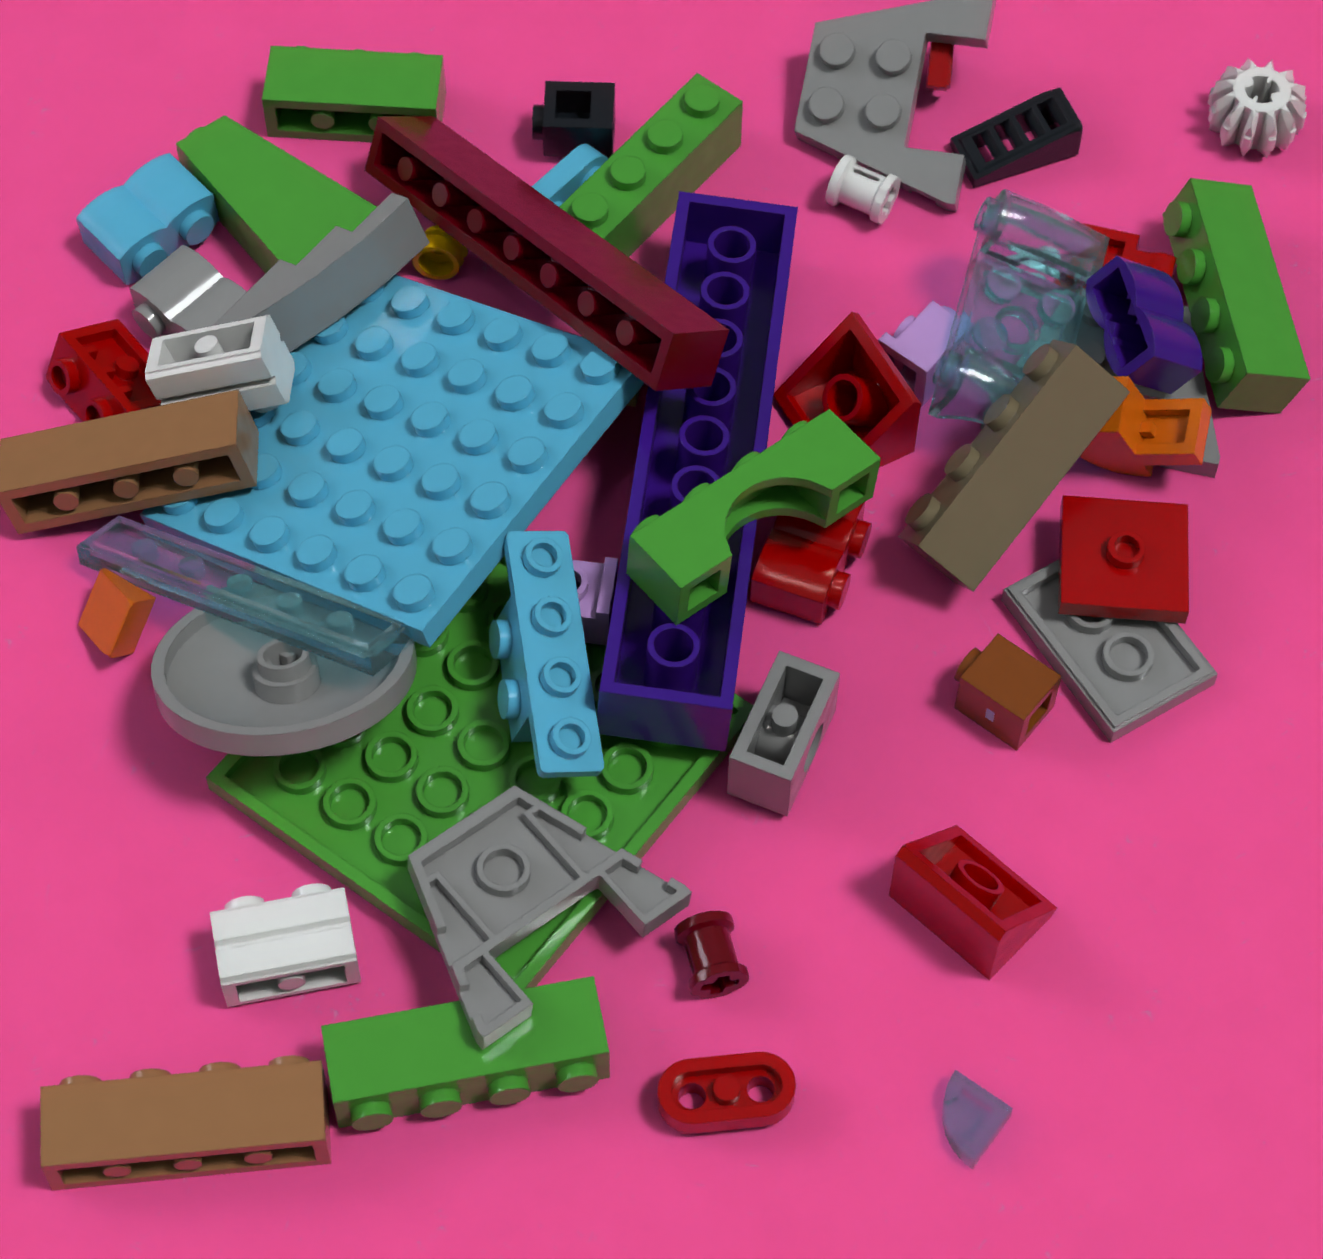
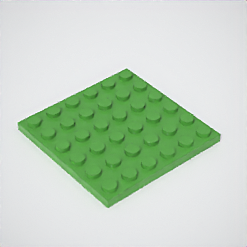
[206,556,753,989]

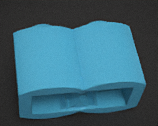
[76,153,219,285]

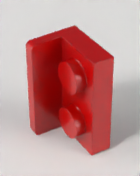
[46,319,161,422]

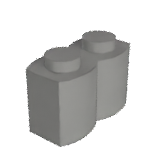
[129,245,247,338]

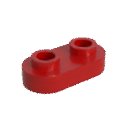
[657,1051,796,1134]

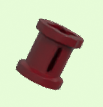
[674,910,749,999]

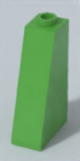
[176,115,377,274]

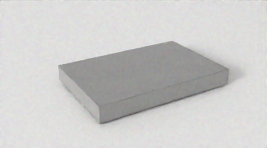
[1001,559,1218,743]

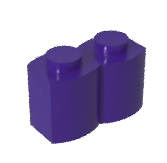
[1086,256,1203,394]

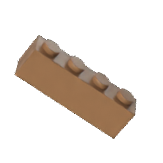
[0,389,259,534]
[40,1055,332,1191]

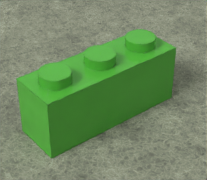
[262,46,446,143]

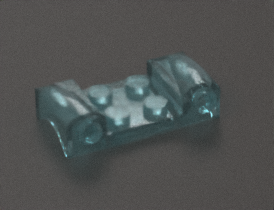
[928,189,1110,425]

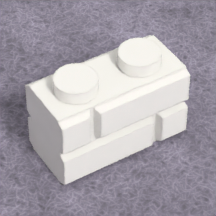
[145,314,295,413]
[210,883,361,1007]

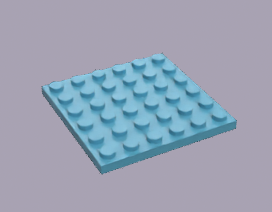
[140,275,644,648]

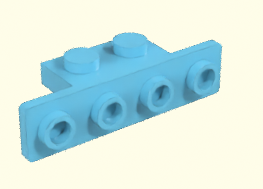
[489,531,604,778]

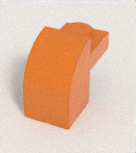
[1080,376,1212,477]

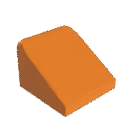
[78,568,156,658]

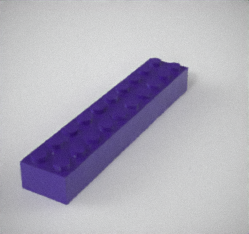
[597,191,798,752]

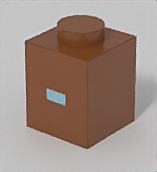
[954,633,1061,751]

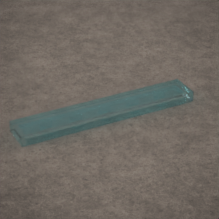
[76,515,414,676]

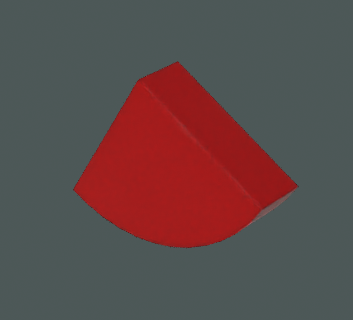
[926,42,954,92]

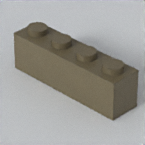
[898,339,1130,592]

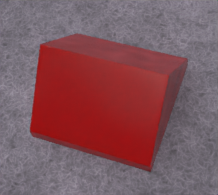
[773,312,921,468]
[889,825,1057,980]

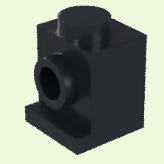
[532,81,615,159]

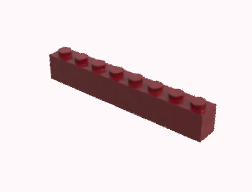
[364,116,729,391]

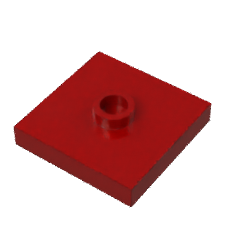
[1058,495,1189,623]

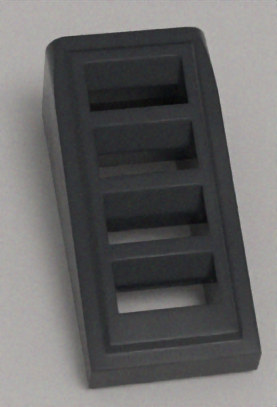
[950,87,1083,188]

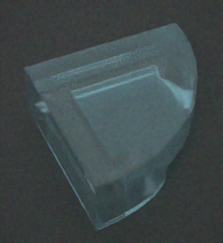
[942,1070,1013,1170]

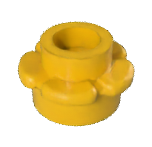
[412,225,468,280]

